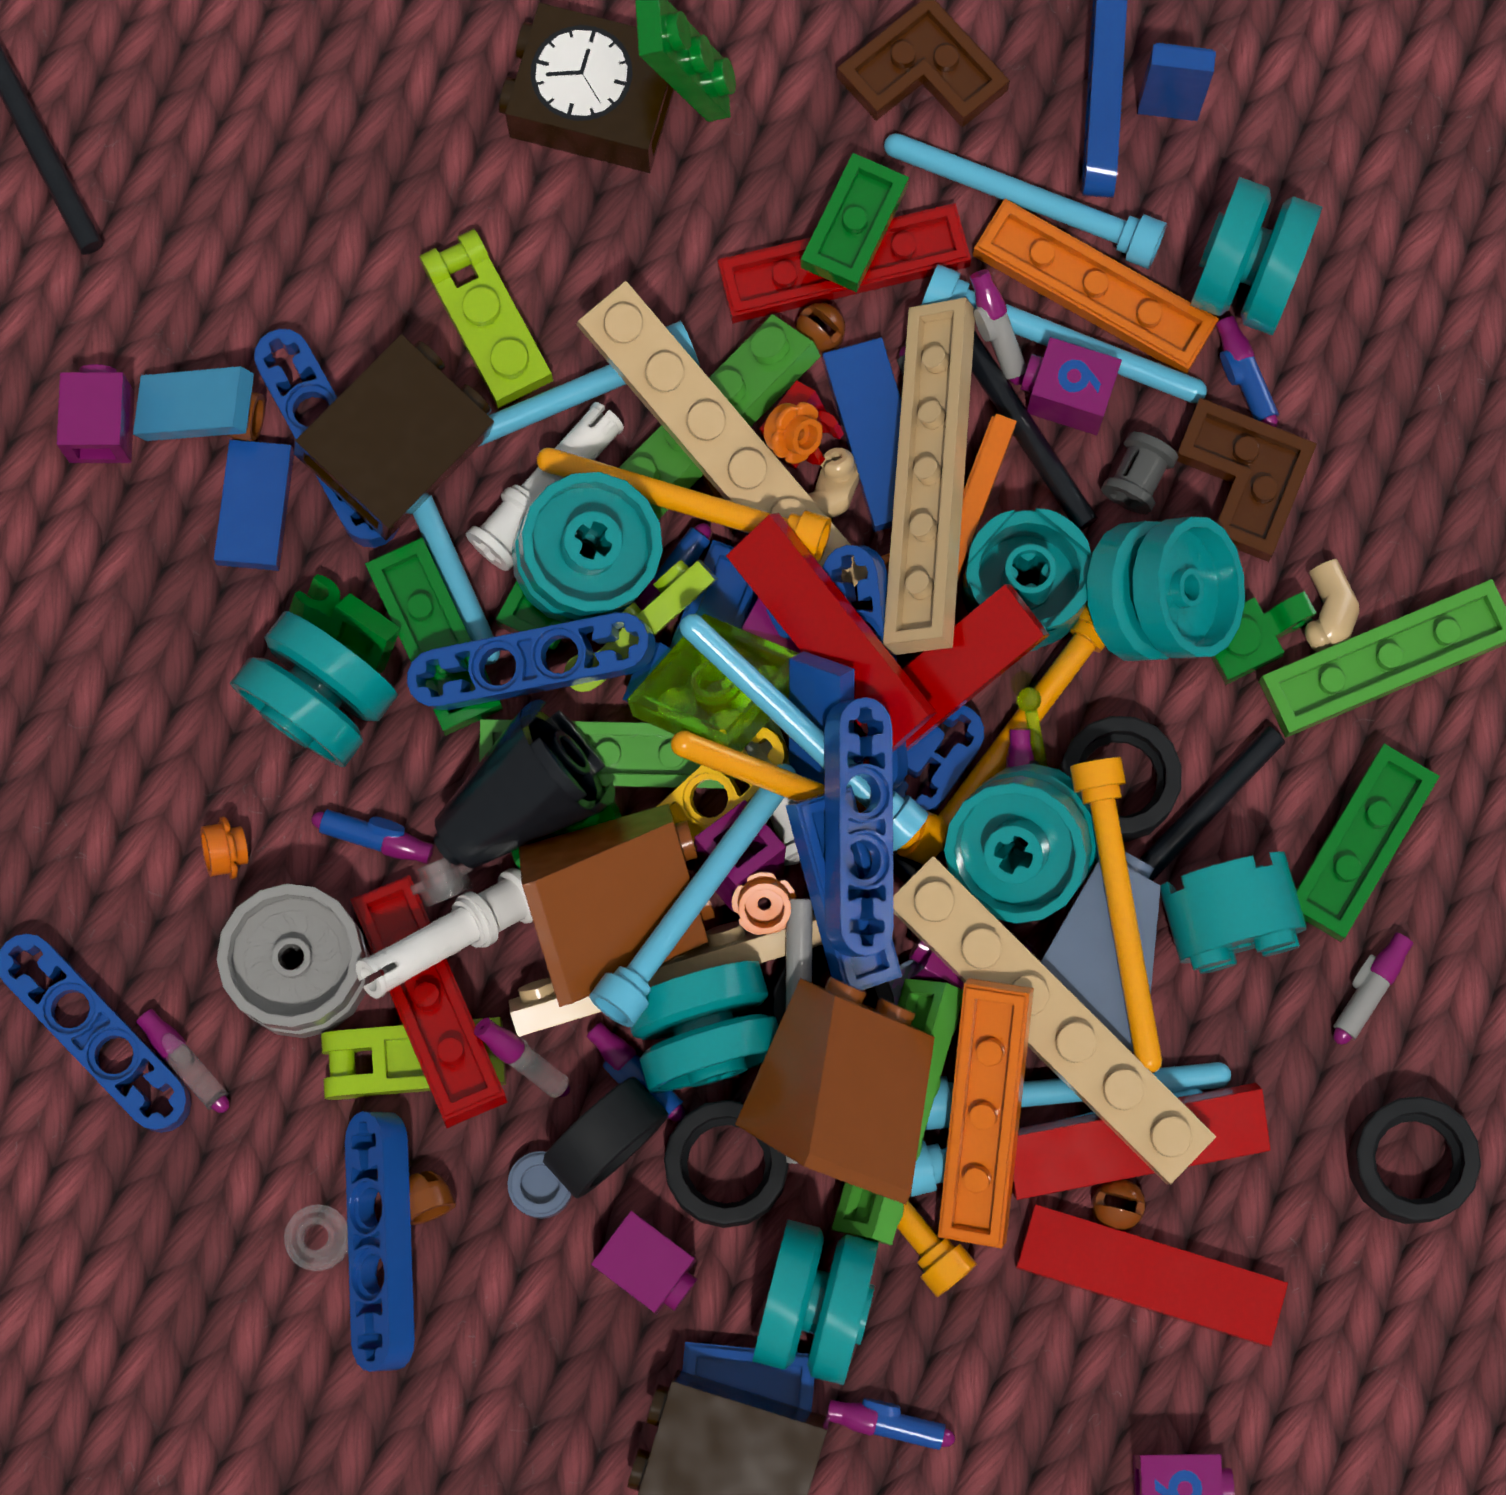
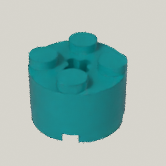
[961,508,1092,652]
[1160,852,1307,974]

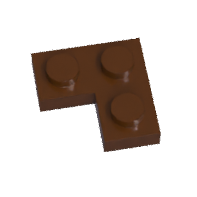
[837,0,1010,127]
[1177,398,1317,562]

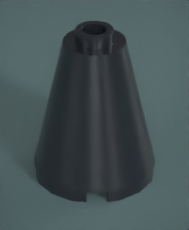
[434,699,615,869]

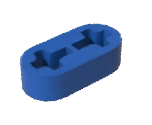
[893,705,984,813]

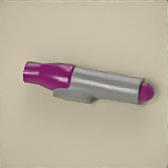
[970,269,1027,385]
[1333,932,1414,1045]

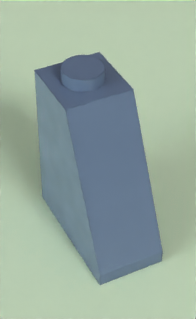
[1041,852,1161,1052]

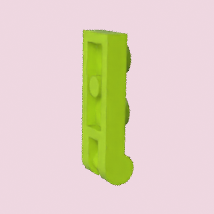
[419,229,553,409]
[564,559,718,692]
[321,1017,507,1100]

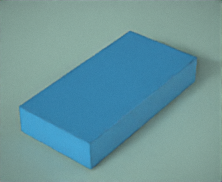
[133,366,254,441]

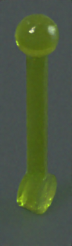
[1016,687,1048,767]

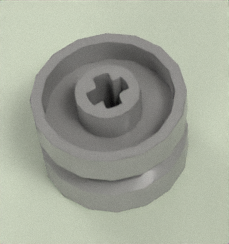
[216,884,370,1038]

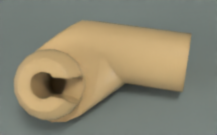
[808,448,860,518]
[1305,559,1360,652]

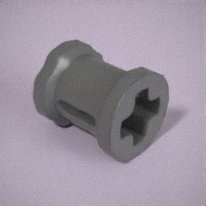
[1101,431,1179,515]

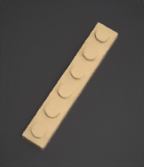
[576,281,868,587]
[883,297,975,655]
[893,856,1216,1184]
[509,911,823,1037]

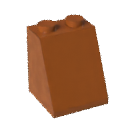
[519,804,715,1007]
[735,977,935,1205]

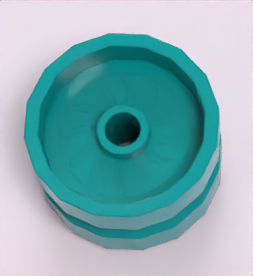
[1190,177,1323,336]
[512,472,663,623]
[1087,517,1245,661]
[230,611,398,767]
[944,763,1099,924]
[630,961,778,1093]
[752,1219,879,1385]

